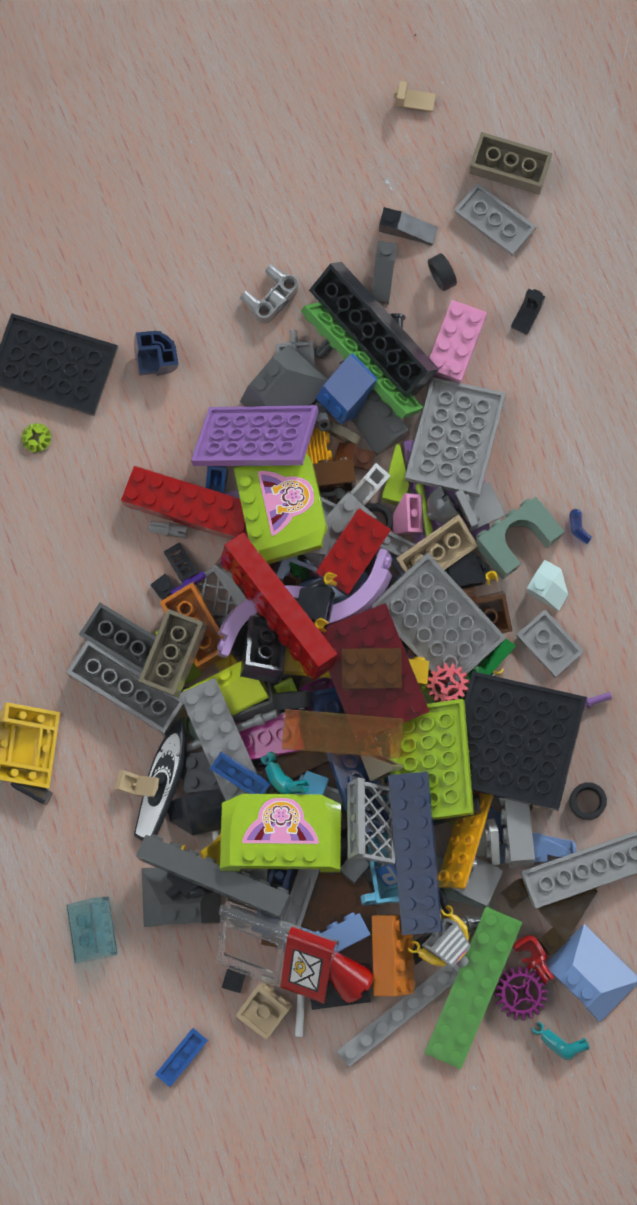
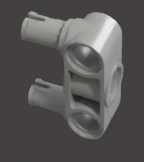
[240,264,298,324]

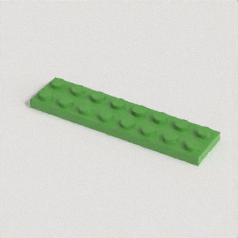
[301,302,423,419]
[424,906,522,1069]

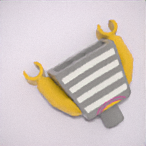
[407,905,470,968]

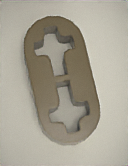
[326,421,362,446]

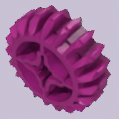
[494,967,548,1021]

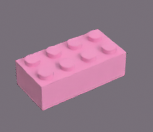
[430,300,487,383]

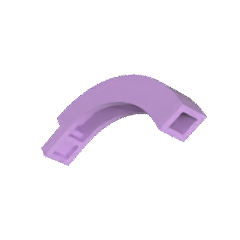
[323,548,392,628]
[217,585,306,658]

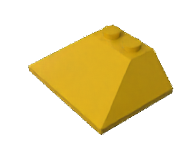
[0,702,60,789]

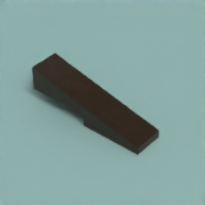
[257,742,329,792]

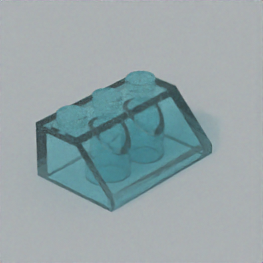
[66,896,118,963]

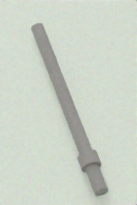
[187,710,279,752]

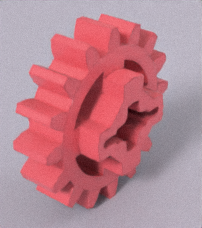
[427,663,470,703]

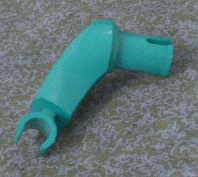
[261,751,310,794]
[531,1022,590,1060]

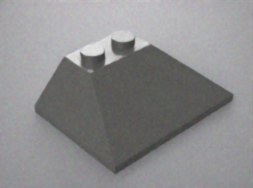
[240,345,328,407]
[142,867,222,927]

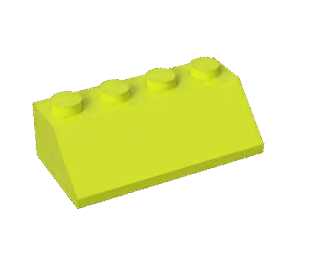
[183,661,269,716]

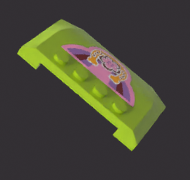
[234,454,328,564]
[220,794,341,872]

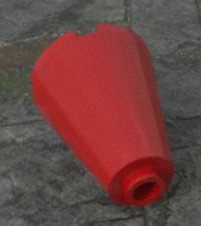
[328,950,373,1003]

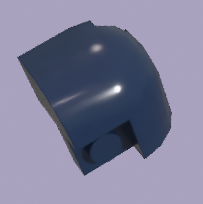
[134,331,179,376]

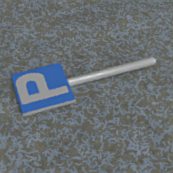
[367,843,398,886]

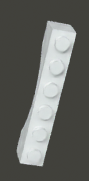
[350,463,391,505]

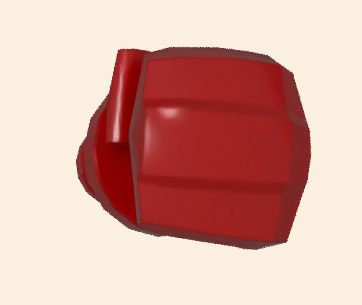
[512,935,555,984]

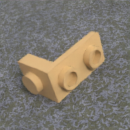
[394,81,436,112]
[114,770,159,797]

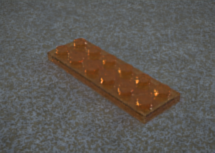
[282,709,403,759]

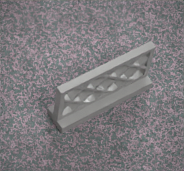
[196,565,260,621]
[347,778,395,865]

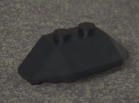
[168,788,226,836]

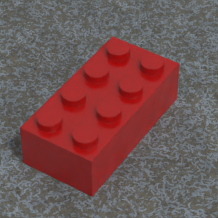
[314,508,391,596]

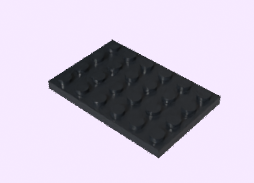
[0,313,118,416]

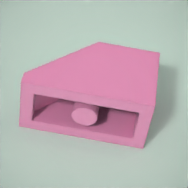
[393,493,423,536]

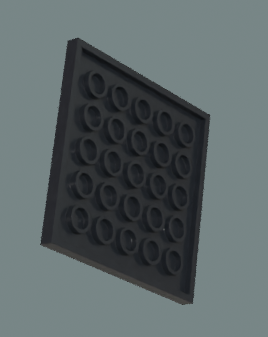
[465,671,587,811]

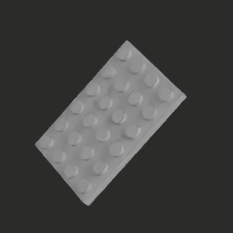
[405,377,506,497]
[371,552,506,687]

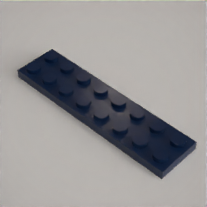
[310,687,389,837]
[388,771,443,935]

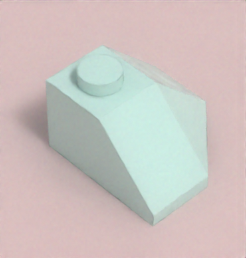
[525,560,568,611]

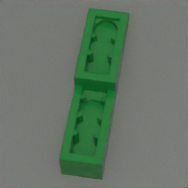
[455,639,516,701]

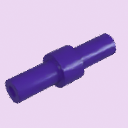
[171,571,207,594]

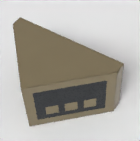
[360,751,403,781]

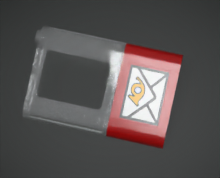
[215,901,339,1004]

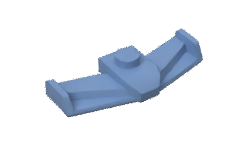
[499,833,576,865]

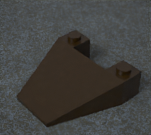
[500,878,598,956]

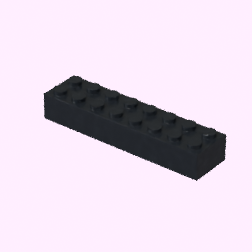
[309,262,439,398]

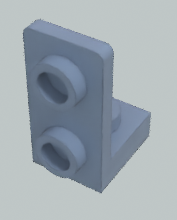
[273,556,317,579]

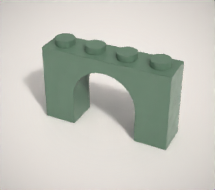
[476,497,565,580]

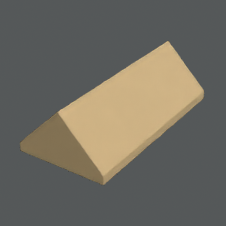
[396,515,478,574]

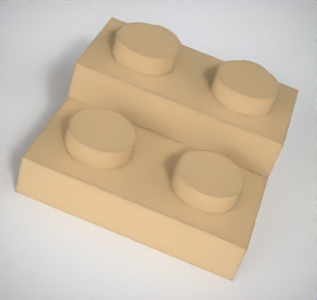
[236,982,292,1040]

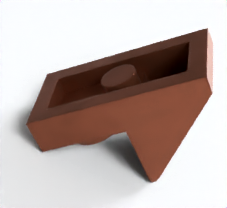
[334,443,376,471]

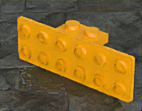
[438,791,493,889]

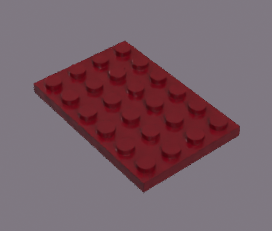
[320,603,430,741]

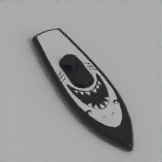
[134,716,188,841]

